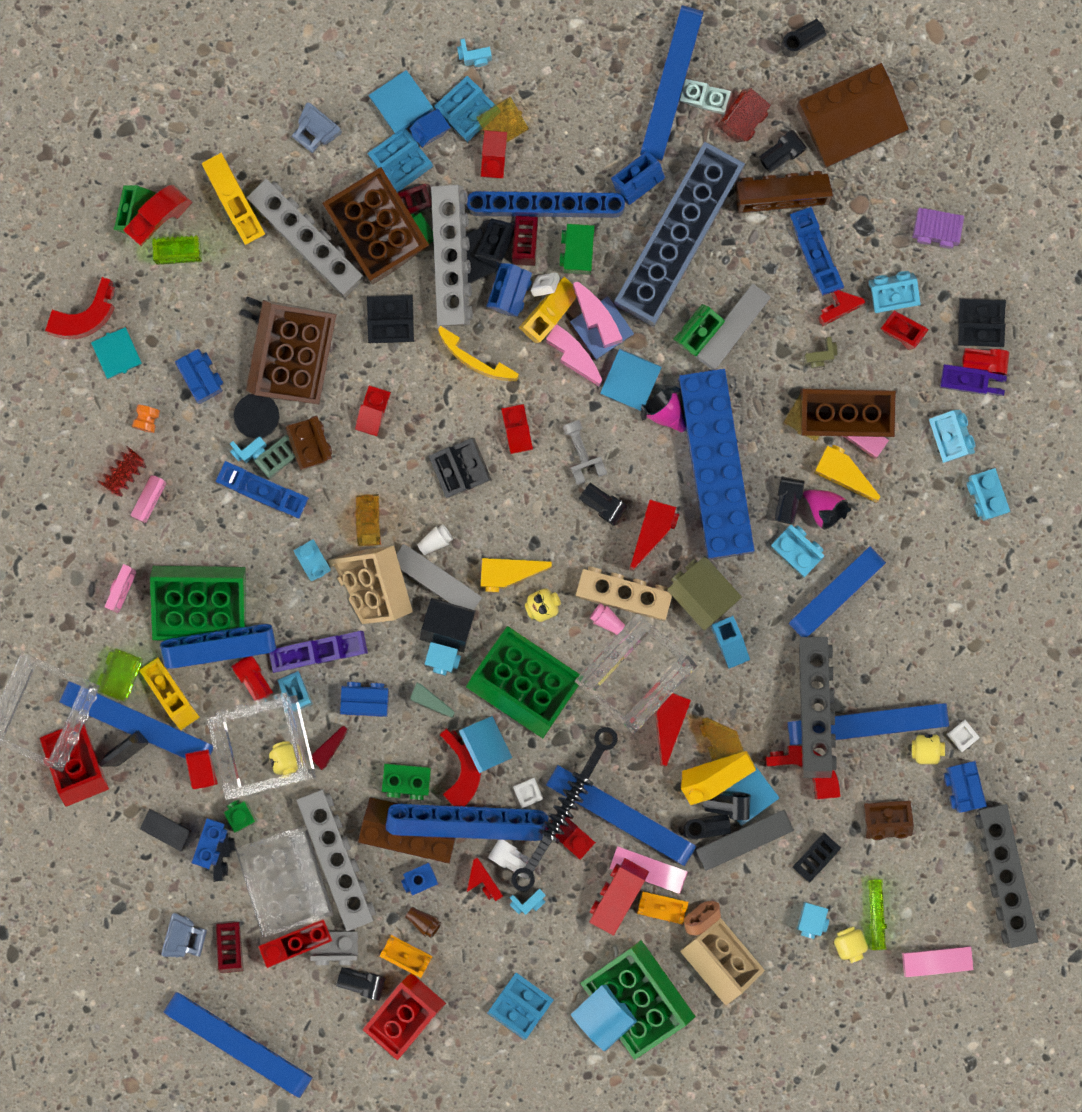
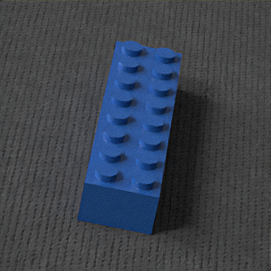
[678,369,755,560]

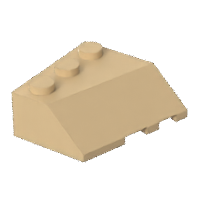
[327,545,413,624]

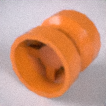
[132,405,160,433]

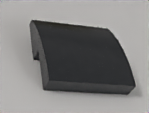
[448,228,498,285]
[367,294,414,343]
[958,297,1006,347]
[429,438,492,498]

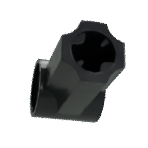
[781,18,827,57]
[759,130,807,173]
[774,476,805,525]
[579,482,628,526]
[703,792,751,820]
[683,814,731,840]
[336,967,386,1001]

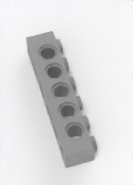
[247,179,364,299]
[431,185,473,327]
[297,790,376,931]

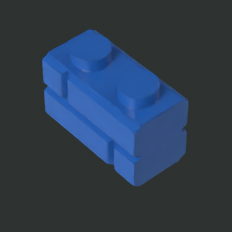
[611,151,665,205]
[487,263,532,317]
[175,349,224,404]
[340,682,389,717]
[943,761,987,813]

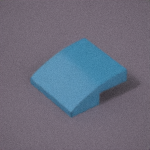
[369,70,434,135]
[434,76,501,142]
[367,129,434,193]
[600,349,662,411]
[459,716,513,773]
[722,764,779,826]
[487,973,554,1040]
[571,985,637,1051]

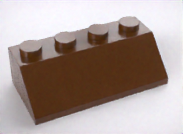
[735,171,833,214]
[800,389,896,437]
[358,797,456,864]

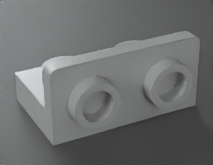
[310,931,358,965]

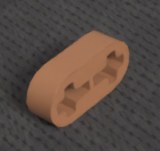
[684,901,721,935]

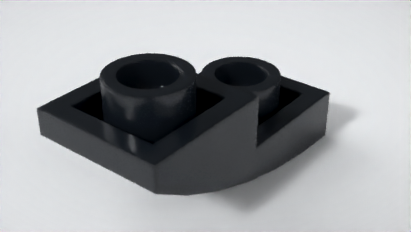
[213,833,236,882]

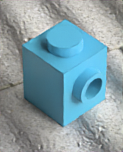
[424,642,461,676]
[797,902,830,939]

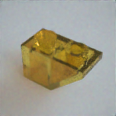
[356,494,381,546]
[699,717,744,760]

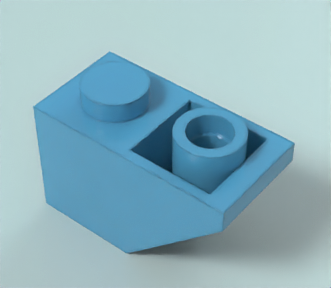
[710,616,750,669]

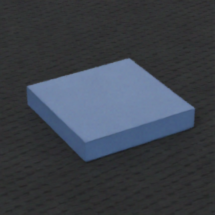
[570,296,634,360]

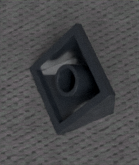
[420,598,476,653]

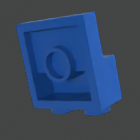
[192,817,228,869]

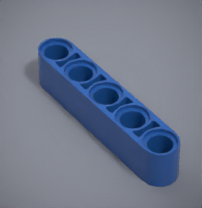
[788,546,886,637]
[160,624,277,669]

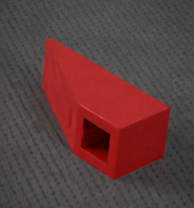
[258,919,332,968]

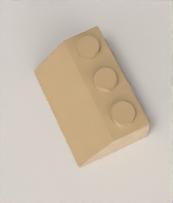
[680,918,765,1005]

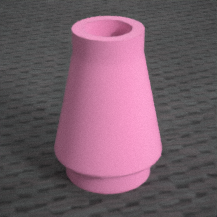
[590,603,625,635]

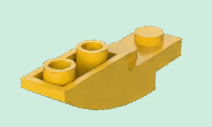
[202,152,265,245]

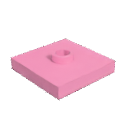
[105,564,137,613]

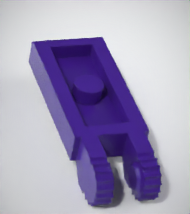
[940,364,1007,396]

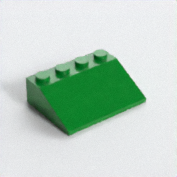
[150,566,246,641]
[466,626,584,739]
[580,940,696,1060]

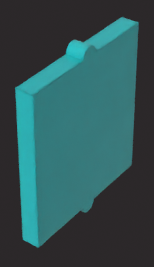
[91,327,142,379]

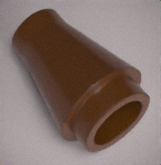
[405,907,441,938]

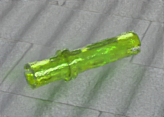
[868,879,887,950]

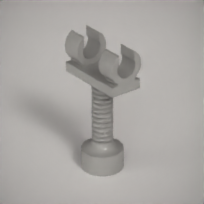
[562,420,607,485]

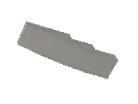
[696,284,771,370]
[396,544,482,610]

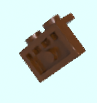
[285,415,332,471]
[864,800,914,840]

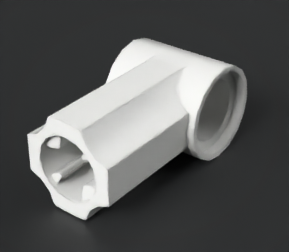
[487,840,530,880]

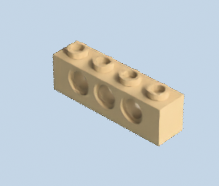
[575,566,672,621]

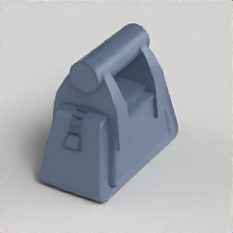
[292,102,342,154]
[161,912,207,958]

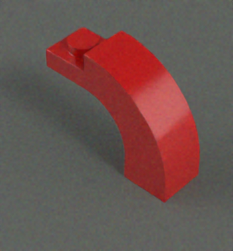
[123,185,193,246]
[45,277,115,339]
[440,728,481,807]
[765,745,841,800]

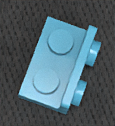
[868,271,921,313]
[929,410,976,463]
[966,468,1010,521]
[771,525,825,578]

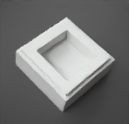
[531,273,560,297]
[946,720,980,752]
[513,778,543,808]

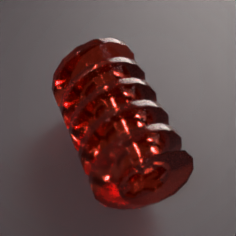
[97,446,147,497]

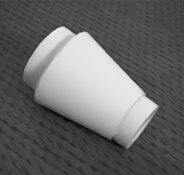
[417,524,453,555]

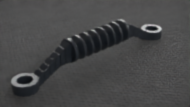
[511,727,618,892]

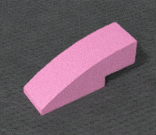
[573,281,622,348]
[546,324,602,387]
[610,846,688,894]
[902,946,974,977]

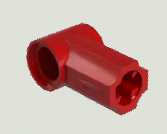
[962,348,1010,375]
[231,656,274,703]

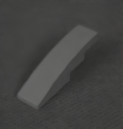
[696,809,794,871]

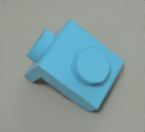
[457,38,492,67]
[230,436,267,463]
[293,539,331,581]
[509,888,546,915]

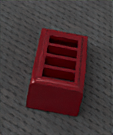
[398,184,432,214]
[512,216,538,266]
[310,726,349,771]
[216,922,244,973]

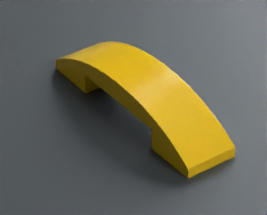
[438,326,519,381]

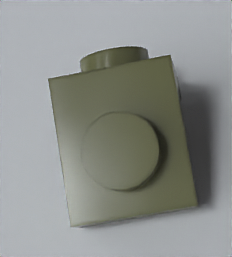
[804,337,838,369]

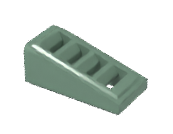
[254,435,296,479]
[410,682,455,718]

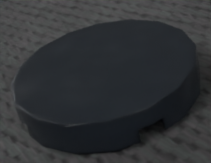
[233,394,280,440]

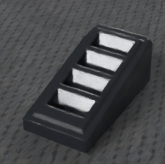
[792,832,841,883]

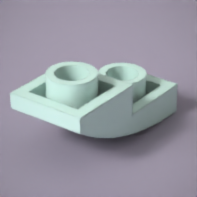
[680,79,732,115]

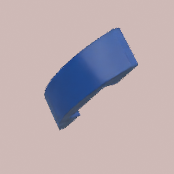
[790,207,844,296]
[216,461,309,519]

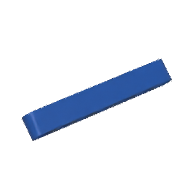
[640,5,704,161]
[467,191,625,218]
[59,681,215,759]
[787,703,949,745]
[546,765,696,866]
[385,804,549,841]
[163,992,313,1098]

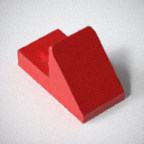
[481,130,507,179]
[818,290,865,327]
[881,310,929,350]
[355,385,391,437]
[501,404,533,454]
[185,749,218,789]
[546,818,596,860]
[467,857,503,902]

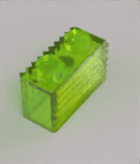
[152,235,202,265]
[96,648,144,702]

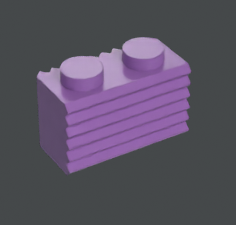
[912,208,964,249]

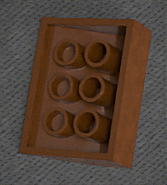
[797,63,909,168]
[322,167,429,285]
[246,300,337,405]

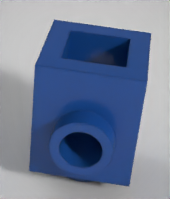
[410,109,451,148]
[401,863,439,896]

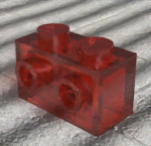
[717,88,771,143]

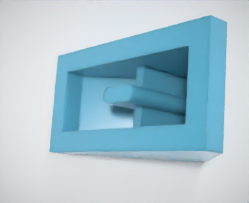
[277,671,313,713]

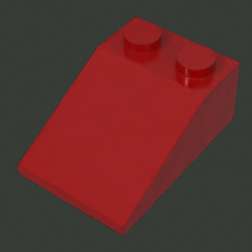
[629,500,679,572]
[653,690,691,767]
[40,720,109,807]
[362,973,446,1061]

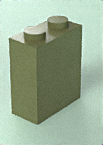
[667,556,742,631]

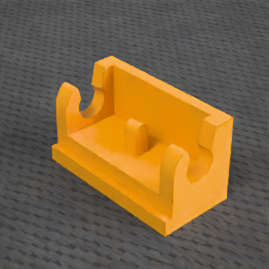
[637,891,689,925]
[379,935,433,978]

